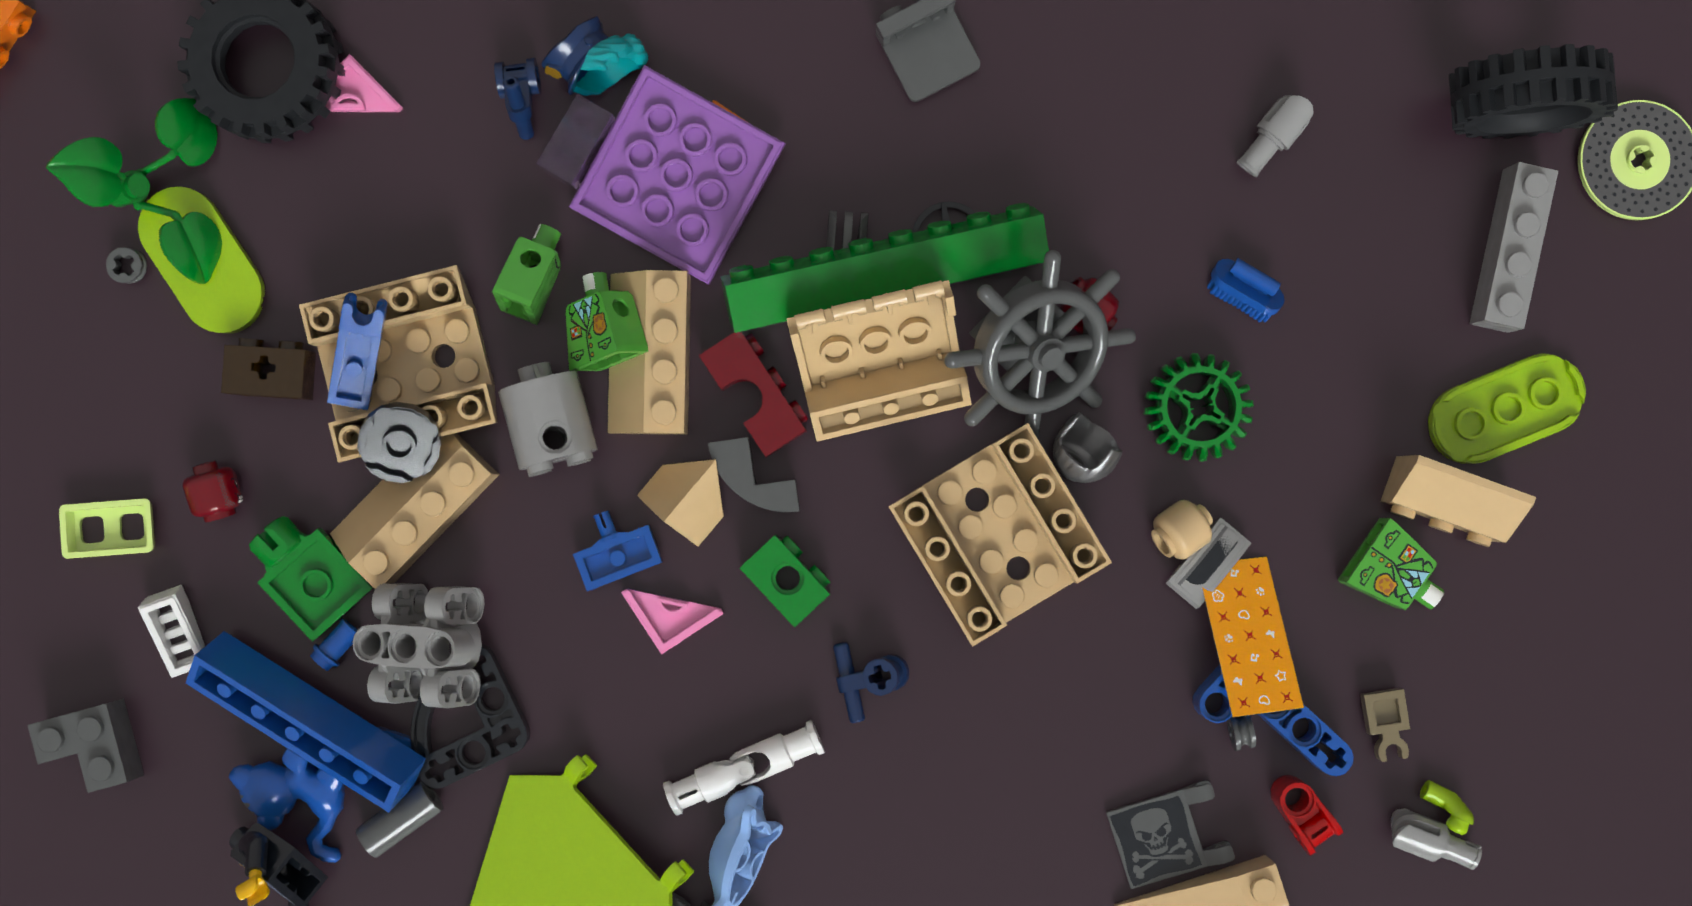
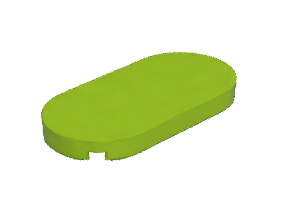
[138,187,265,333]
[1428,354,1586,464]

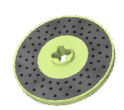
[1578,100,1692,220]

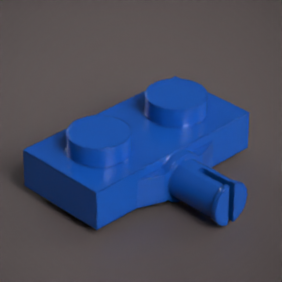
[573,510,663,591]

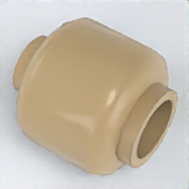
[1151,500,1213,560]

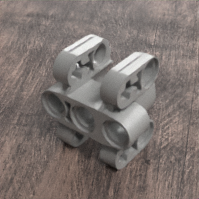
[353,583,485,708]

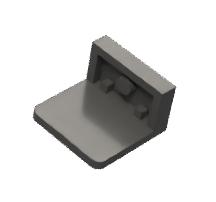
[876,0,980,102]

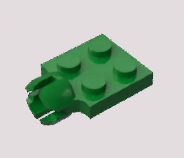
[249,516,373,642]

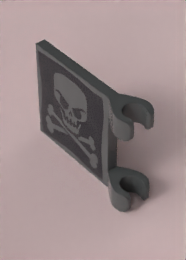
[1106,780,1235,889]

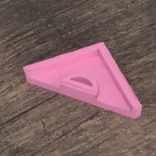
[325,54,404,112]
[621,588,724,655]

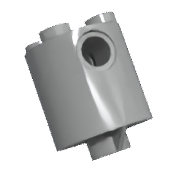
[498,362,598,477]

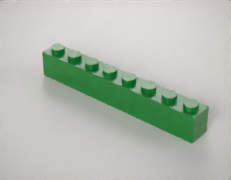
[720,203,1049,333]

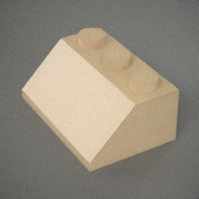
[1381,455,1536,547]

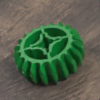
[1143,353,1254,462]

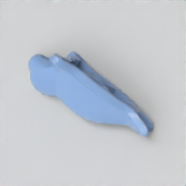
[709,785,783,906]

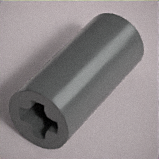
[356,781,444,858]

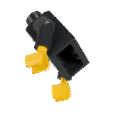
[229,822,328,906]

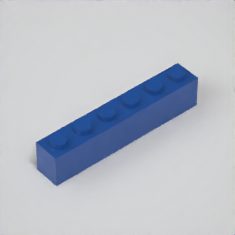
[186,631,426,813]

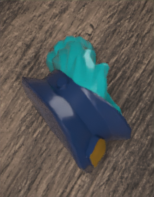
[541,16,648,96]

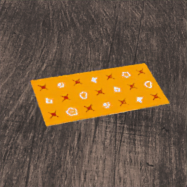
[1202,557,1304,717]

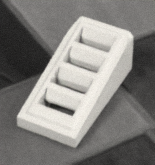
[137,585,205,678]

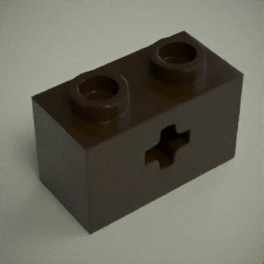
[221,338,316,400]

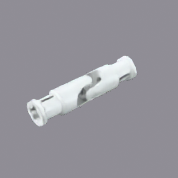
[663,720,825,816]

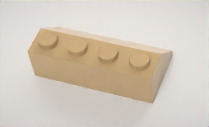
[608,270,691,435]
[330,433,500,589]

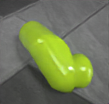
[1420,780,1474,835]

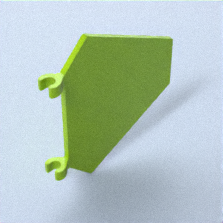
[470,754,694,906]

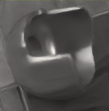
[1053,412,1122,483]

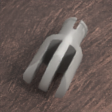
[1237,95,1314,178]
[1391,808,1482,870]

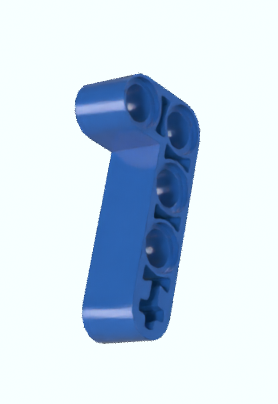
[1192,664,1354,776]

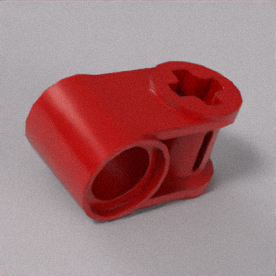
[1271,775,1344,856]

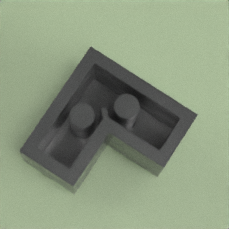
[27,698,144,793]

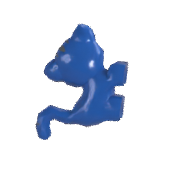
[228,748,345,863]

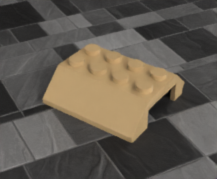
[787,280,972,442]

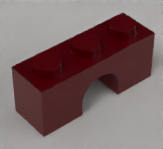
[699,332,809,457]

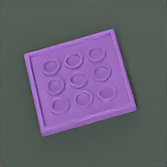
[569,65,786,285]

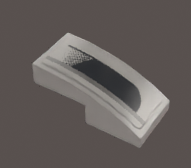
[1166,517,1251,609]

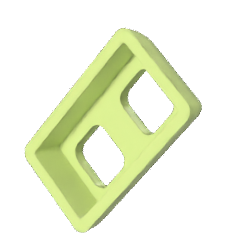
[59,498,155,559]

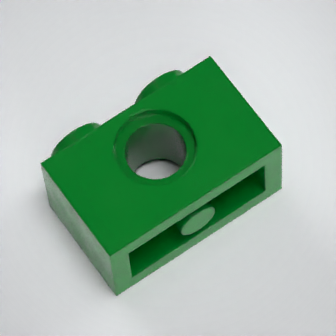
[740,534,831,628]

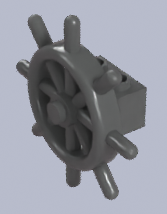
[944,250,1136,438]

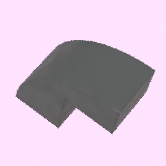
[708,437,800,512]

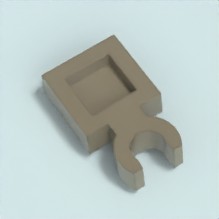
[1360,688,1410,762]

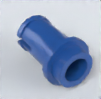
[310,618,358,671]

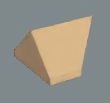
[637,459,724,547]

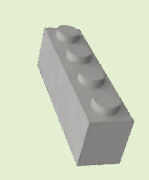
[1469,162,1558,333]

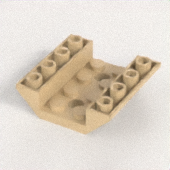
[299,265,497,463]
[888,423,1112,647]

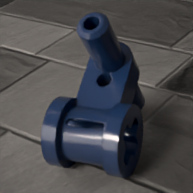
[494,57,541,140]
[833,642,909,723]

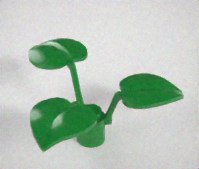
[46,98,222,284]

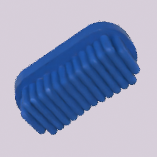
[1207,258,1285,322]

